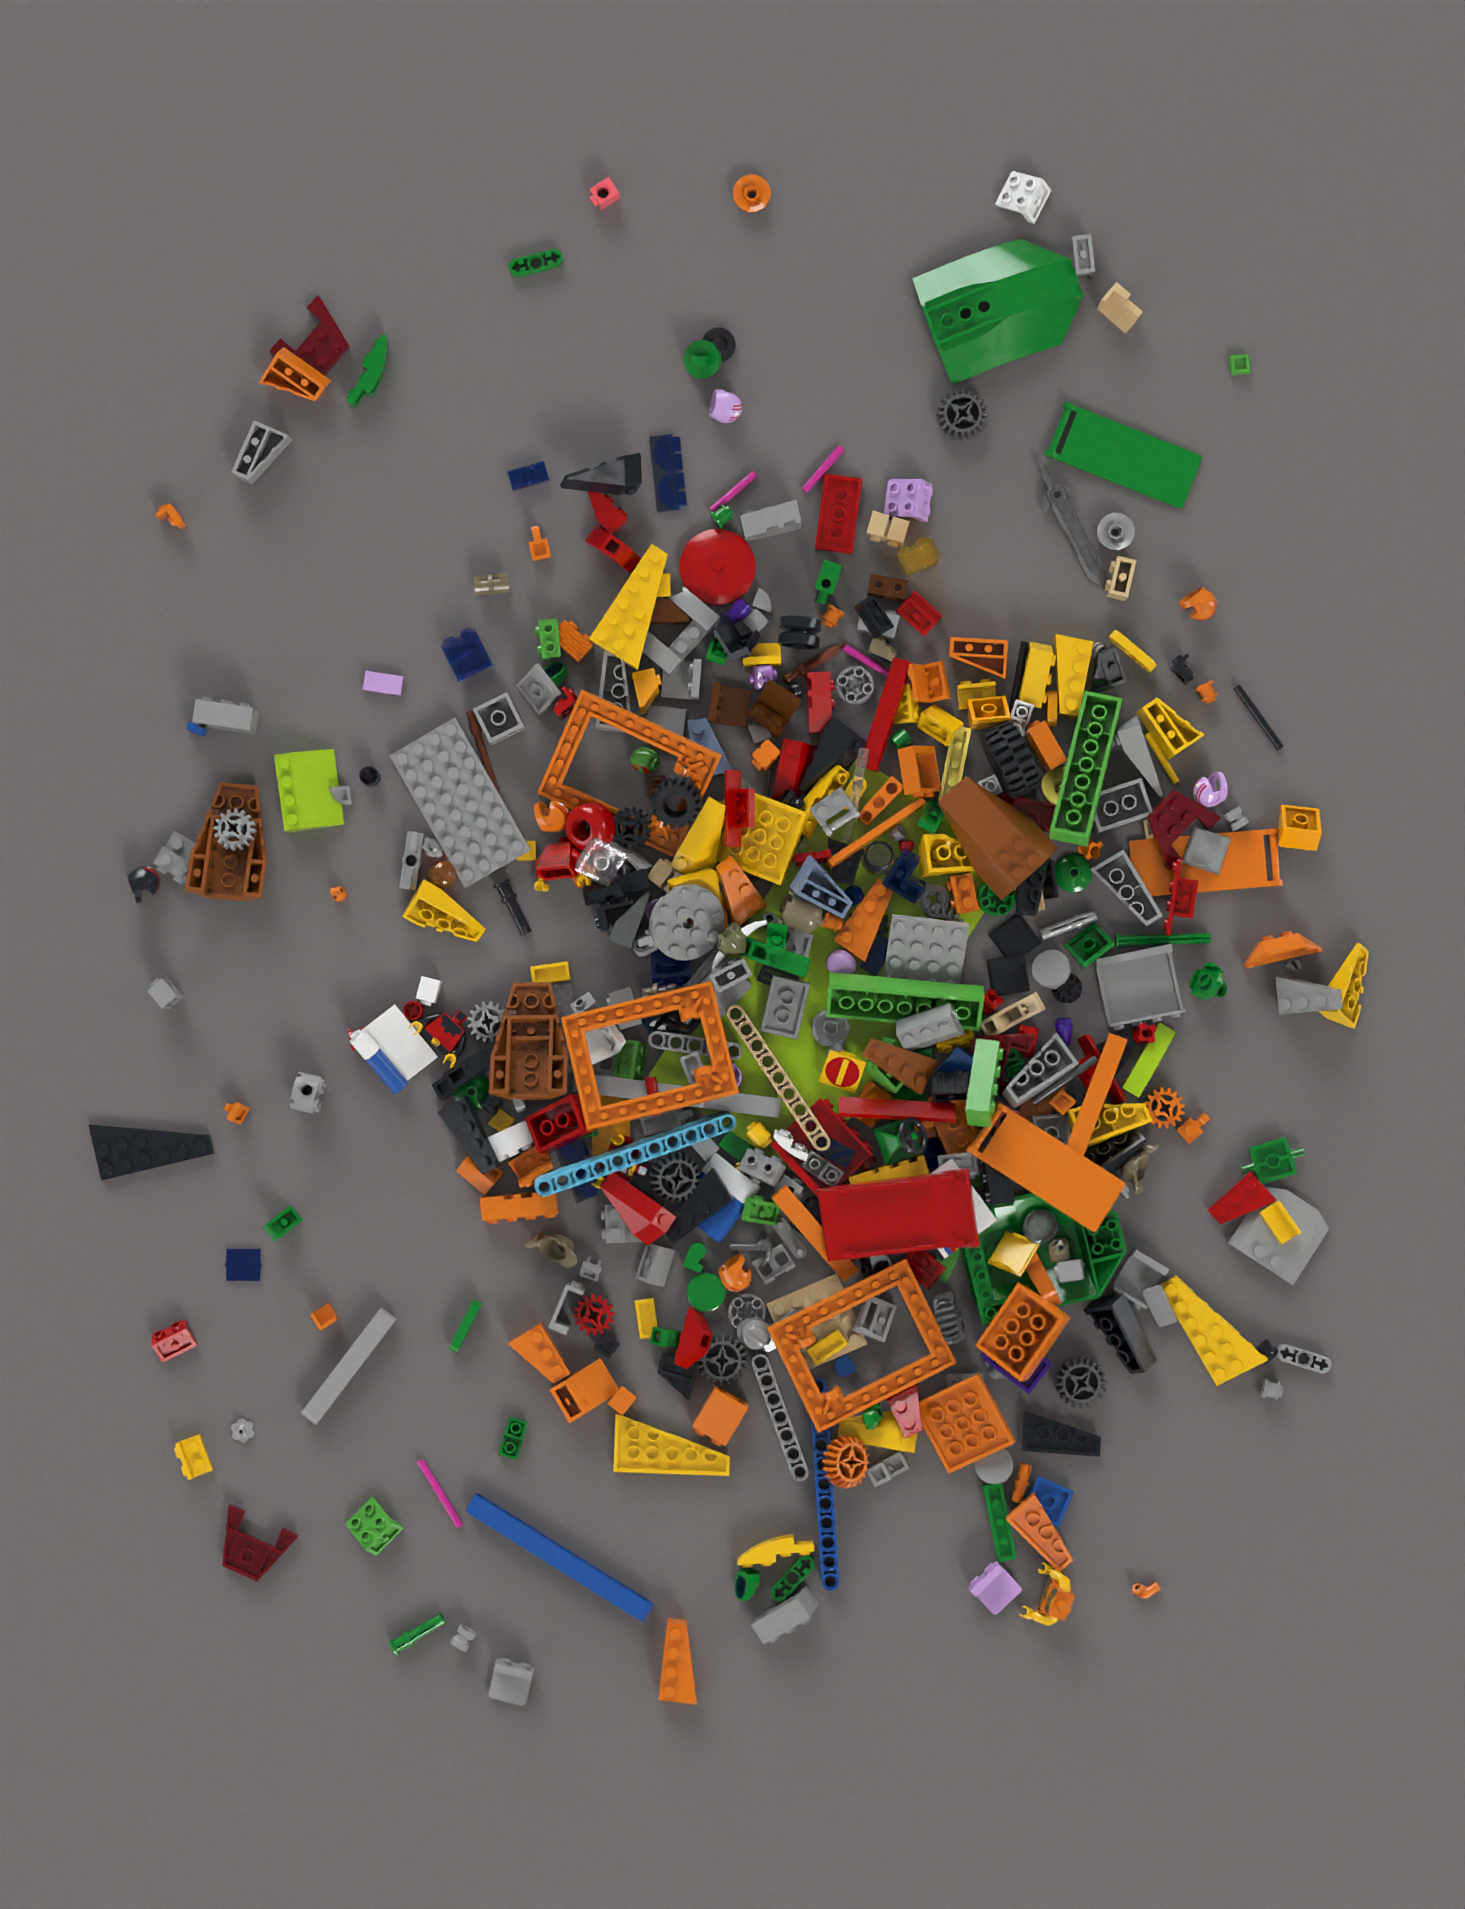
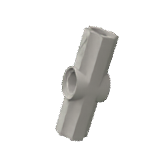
[399,831,424,891]

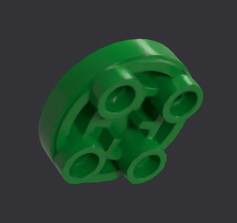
[976,882,1016,916]
[687,1272,725,1312]

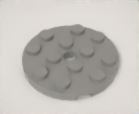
[649,884,725,960]

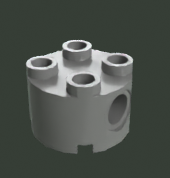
[290,1072,326,1114]

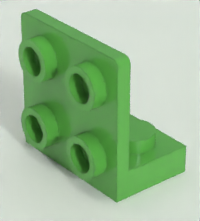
[346,1497,404,1556]

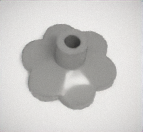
[422,837,443,858]
[231,1418,254,1443]

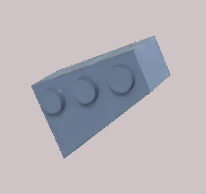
[687,718,732,777]
[790,854,853,919]

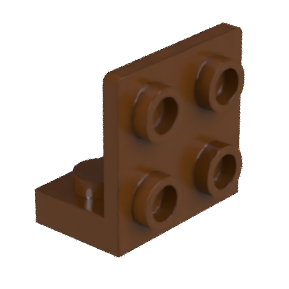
[747,679,801,737]
[708,682,751,728]

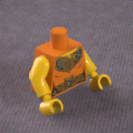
[1019,1562,1075,1626]

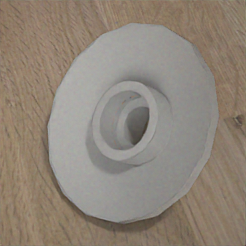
[1097,512,1135,550]

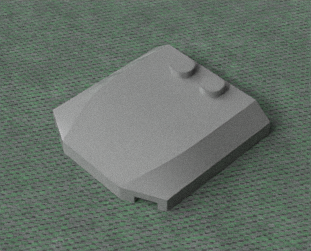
[1227,1187,1329,1285]

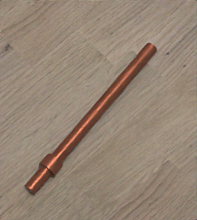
[466,710,501,795]

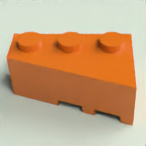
[259,347,331,402]
[715,855,767,925]

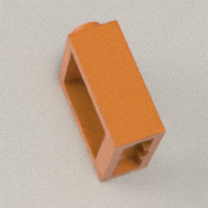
[1024,720,1067,773]
[897,746,942,798]

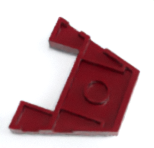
[269,295,350,376]
[1147,790,1221,871]
[970,1033,1035,1096]
[222,1504,299,1582]

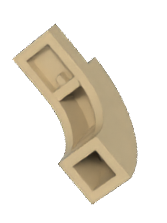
[980,992,1046,1035]

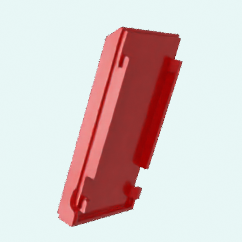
[817,1168,980,1262]

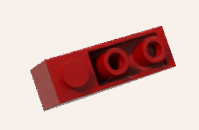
[587,491,628,536]

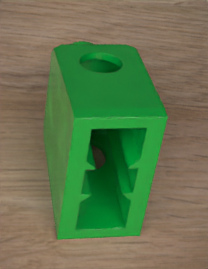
[814,559,843,604]

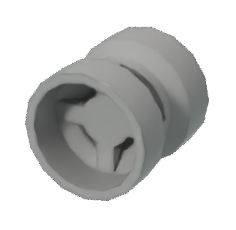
[1223,806,1249,832]
[450,1624,476,1652]

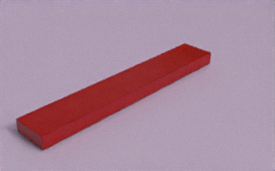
[858,658,913,772]
[839,1096,955,1123]

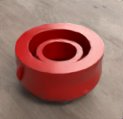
[565,802,615,852]

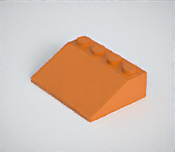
[975,1283,1071,1381]

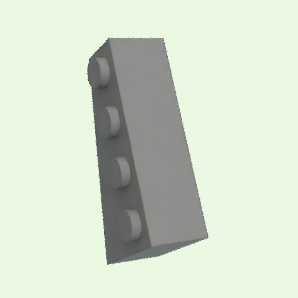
[595,651,631,733]
[1090,850,1164,926]
[1002,1033,1079,1110]

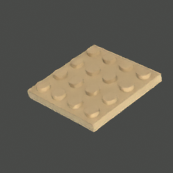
[766,1273,867,1370]

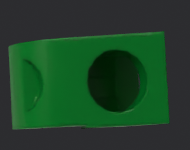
[888,728,913,751]
[683,1242,706,1273]
[650,1326,681,1347]

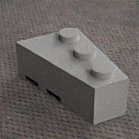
[231,420,292,484]

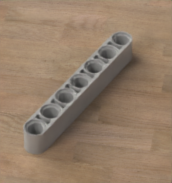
[301,1307,397,1425]
[752,1352,809,1481]

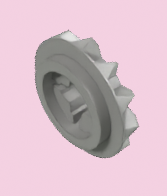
[918,884,949,914]

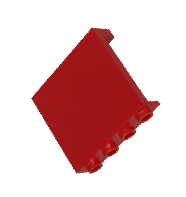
[770,1098,873,1197]

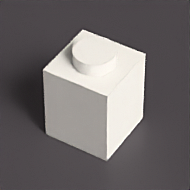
[416,976,442,1006]

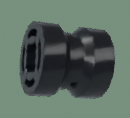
[359,766,381,787]
[778,788,805,810]

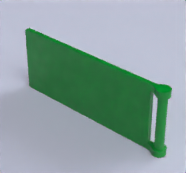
[1044,402,1202,509]

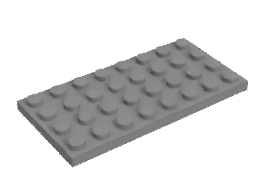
[390,717,531,888]

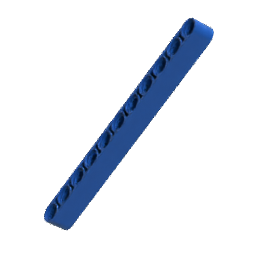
[811,1377,839,1591]
[466,1493,654,1622]

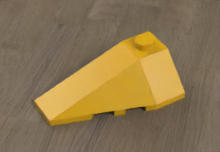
[402,880,486,942]
[1319,943,1369,1029]

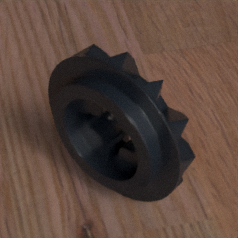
[1051,973,1082,1004]

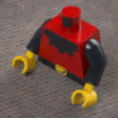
[408,1010,467,1068]

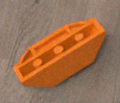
[1243,931,1322,969]

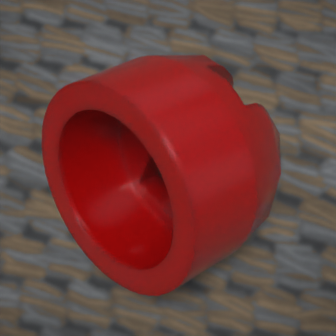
[899,840,914,854]

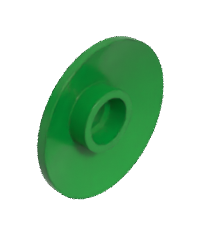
[1055,854,1092,892]
[453,1075,489,1111]

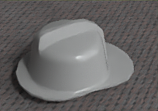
[737,1318,776,1352]

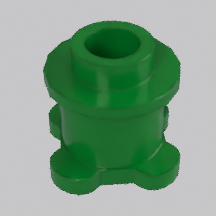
[709,505,734,529]

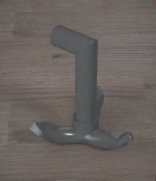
[730,1230,772,1266]

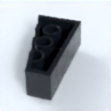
[1083,1294,1157,1374]

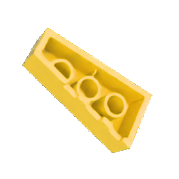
[1053,634,1094,719]
[848,1154,929,1184]

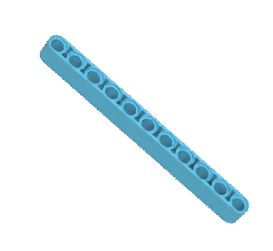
[534,1111,736,1196]

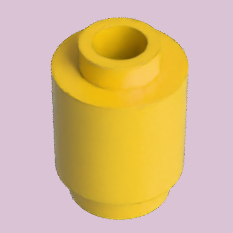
[745,1121,773,1150]

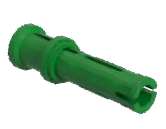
[388,1613,446,1656]

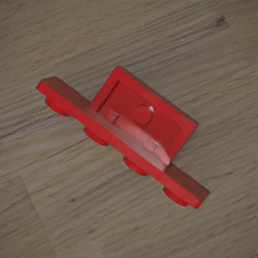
[725,770,755,847]
[1163,858,1199,935]
[1077,1034,1127,1105]

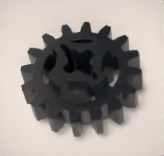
[613,806,653,849]

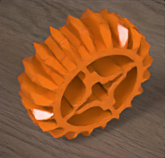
[822,1435,870,1489]

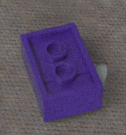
[980,1352,1052,1394]

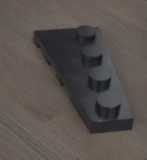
[1016,857,1050,916]
[437,1096,501,1174]
[665,1168,734,1244]
[1022,1412,1101,1457]

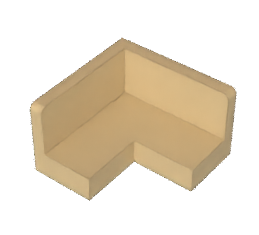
[1097,282,1143,333]

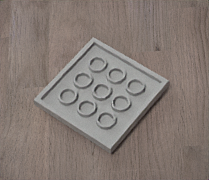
[883,914,969,984]

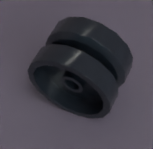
[778,616,822,650]

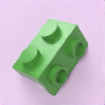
[536,619,561,662]
[741,1195,780,1226]

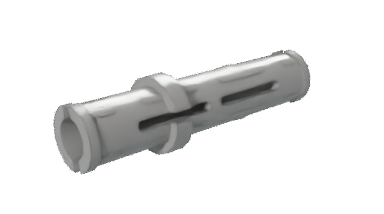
[1039,909,1097,941]

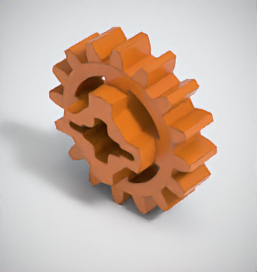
[1143,1087,1185,1129]

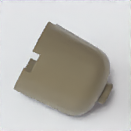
[777,889,825,934]

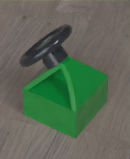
[872,1117,928,1166]

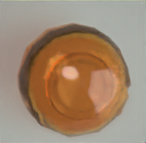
[427,860,457,890]

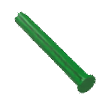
[1114,933,1211,948]

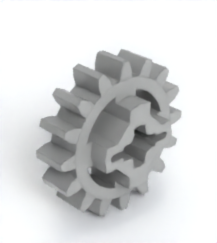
[213,808,257,851]
[467,1001,505,1042]

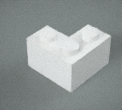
[488,1120,534,1162]

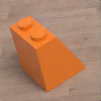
[692,1384,749,1446]

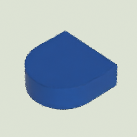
[186,722,207,737]
[834,1354,857,1377]

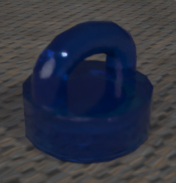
[844,885,864,905]

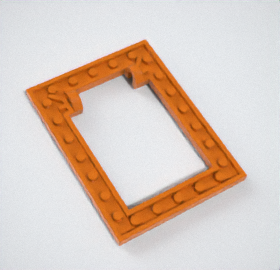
[537,689,722,857]
[561,981,739,1131]
[767,1258,956,1433]

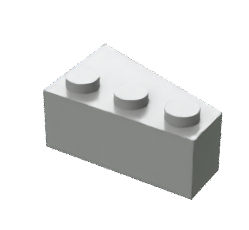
[740,500,801,541]
[1275,976,1342,1015]
[751,1584,819,1644]

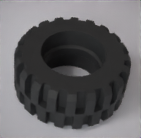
[980,721,1041,798]

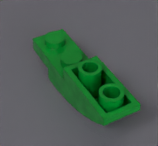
[346,334,389,409]
[740,936,811,977]

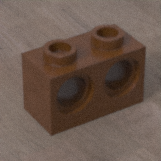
[867,574,909,602]

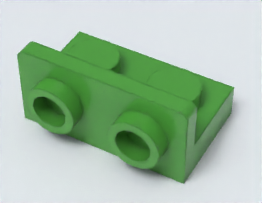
[613,1039,648,1080]

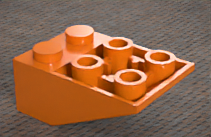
[550,1358,619,1423]

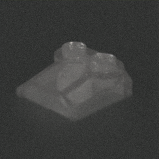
[575,838,628,887]

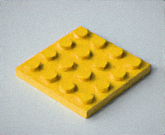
[718,788,809,886]

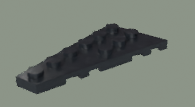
[88,1124,215,1180]

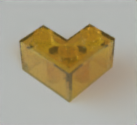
[896,537,941,577]

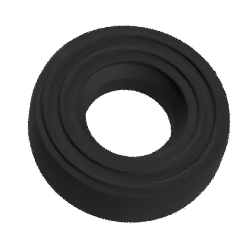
[702,327,736,362]

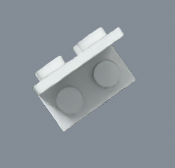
[995,171,1051,224]

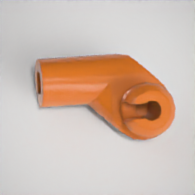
[1132,1581,1161,1599]

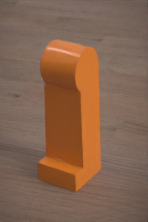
[858,776,904,826]
[1025,1253,1062,1306]

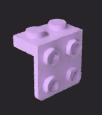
[884,479,933,522]
[969,1561,1022,1615]

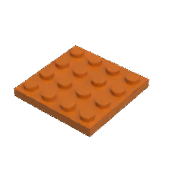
[919,1373,1016,1474]

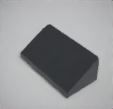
[854,595,894,639]
[1042,859,1059,900]

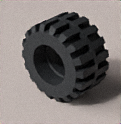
[651,777,702,829]

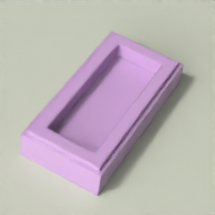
[363,671,404,696]

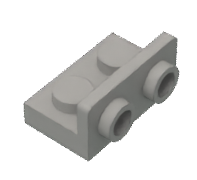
[937,1152,979,1179]

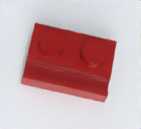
[896,591,943,637]
[905,1250,946,1290]

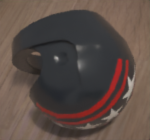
[127,866,161,903]

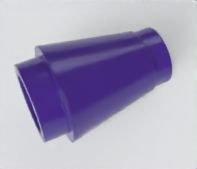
[727,598,752,624]
[1054,1018,1073,1046]

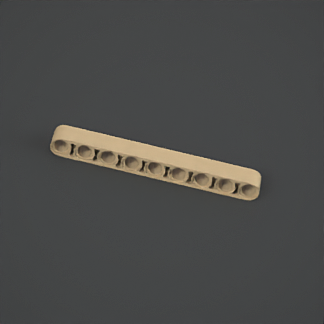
[727,1005,831,1151]

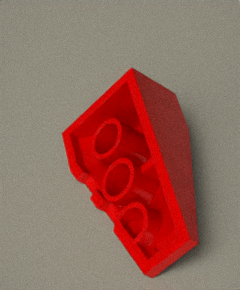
[772,739,818,801]
[600,1172,676,1246]

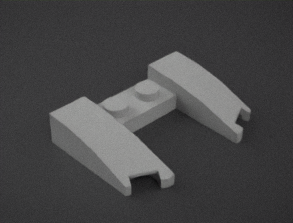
[643,587,720,676]

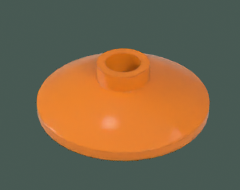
[733,174,771,213]

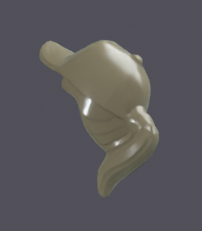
[1120,1143,1159,1194]
[524,1233,578,1268]

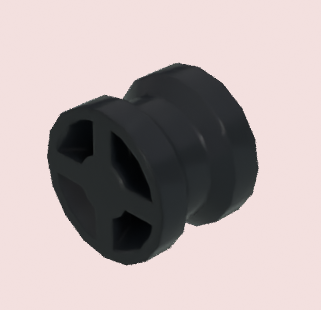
[479,1092,504,1115]
[1256,1339,1279,1364]

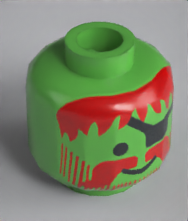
[630,747,660,774]

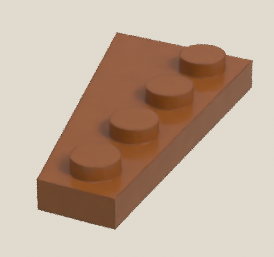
[862,1039,939,1094]

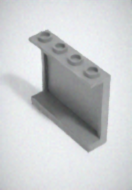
[1094,944,1186,1030]

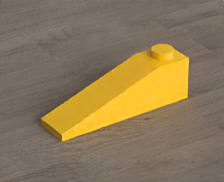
[670,797,726,874]
[918,834,974,877]
[1068,1103,1152,1147]
[837,1410,917,1453]

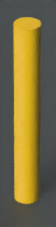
[1144,732,1180,785]

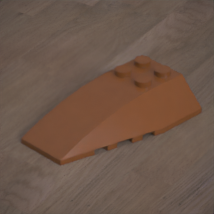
[938,776,1058,900]
[185,782,267,902]
[489,982,568,1100]

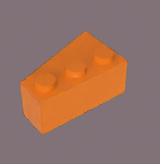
[948,636,1008,679]
[508,1322,572,1384]

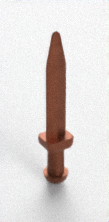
[782,643,846,684]

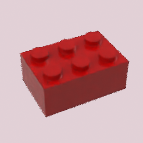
[525,1094,596,1154]

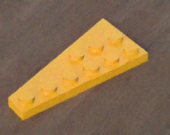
[589,544,668,670]
[1160,1275,1268,1386]
[613,1413,730,1476]

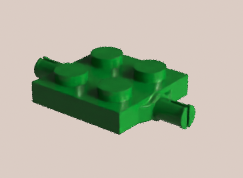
[1240,1137,1305,1184]

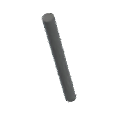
[1031,1055,1099,1105]

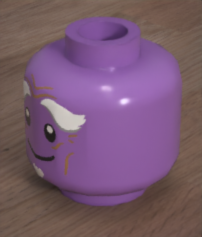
[749,664,777,690]

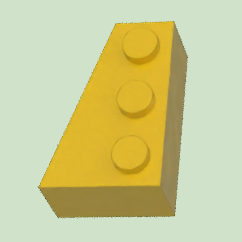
[1018,641,1056,708]
[1136,698,1205,760]

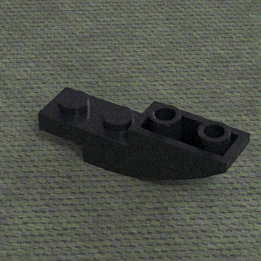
[432,1042,495,1101]

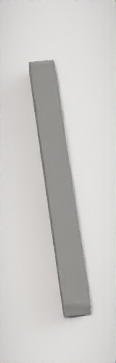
[571,1074,782,1118]

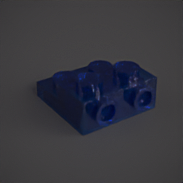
[441,628,493,682]
[651,949,691,986]

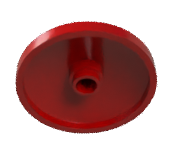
[679,529,756,606]

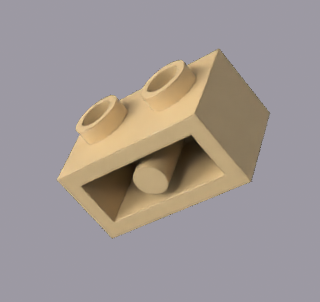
[1104,556,1137,601]

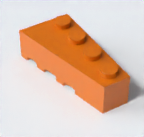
[480,1191,560,1224]
[658,1618,697,1705]

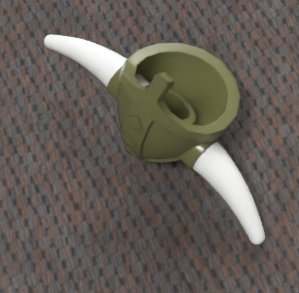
[711,920,767,973]

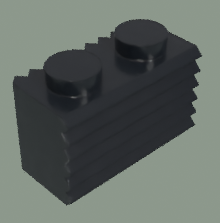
[930,1070,970,1102]

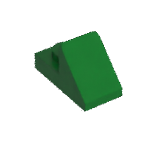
[706,636,728,665]
[917,799,944,834]
[765,923,787,955]
[262,1205,303,1242]

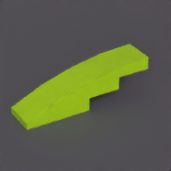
[1121,1022,1176,1098]

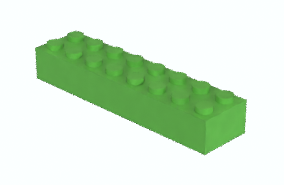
[1050,691,1123,847]
[825,972,984,1031]

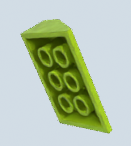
[274,749,345,833]

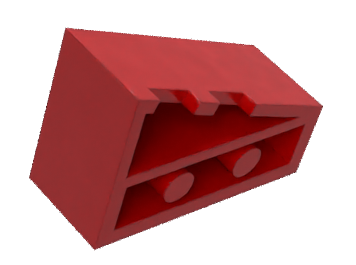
[806,671,835,734]

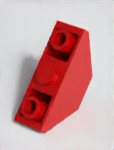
[585,526,642,574]
[674,1307,713,1369]

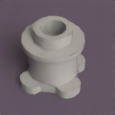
[1260,1378,1283,1400]

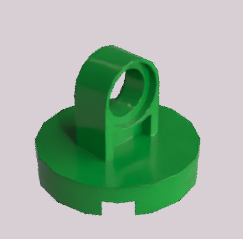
[684,340,722,379]
[1189,962,1227,1000]

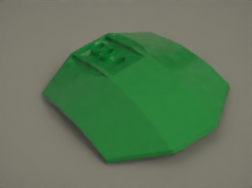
[912,239,1084,385]
[960,1193,1126,1325]

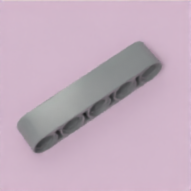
[648,1031,742,1060]

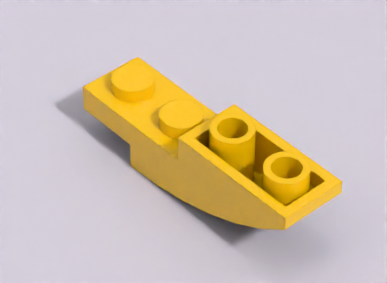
[800,765,851,839]
[737,1534,814,1568]

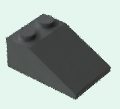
[607,893,652,949]

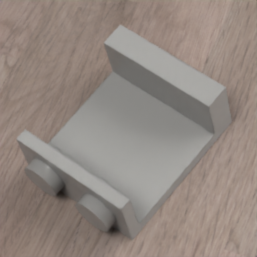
[1111,1249,1170,1310]
[548,1280,586,1335]

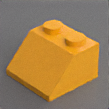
[967,696,1011,729]
[1277,804,1322,851]

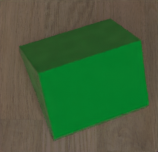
[1064,922,1115,969]

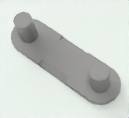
[773,1217,807,1259]

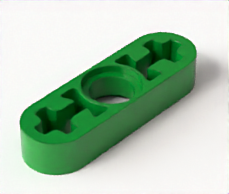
[509,249,563,278]
[449,1299,483,1353]
[771,1555,815,1602]

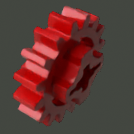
[573,1293,615,1336]

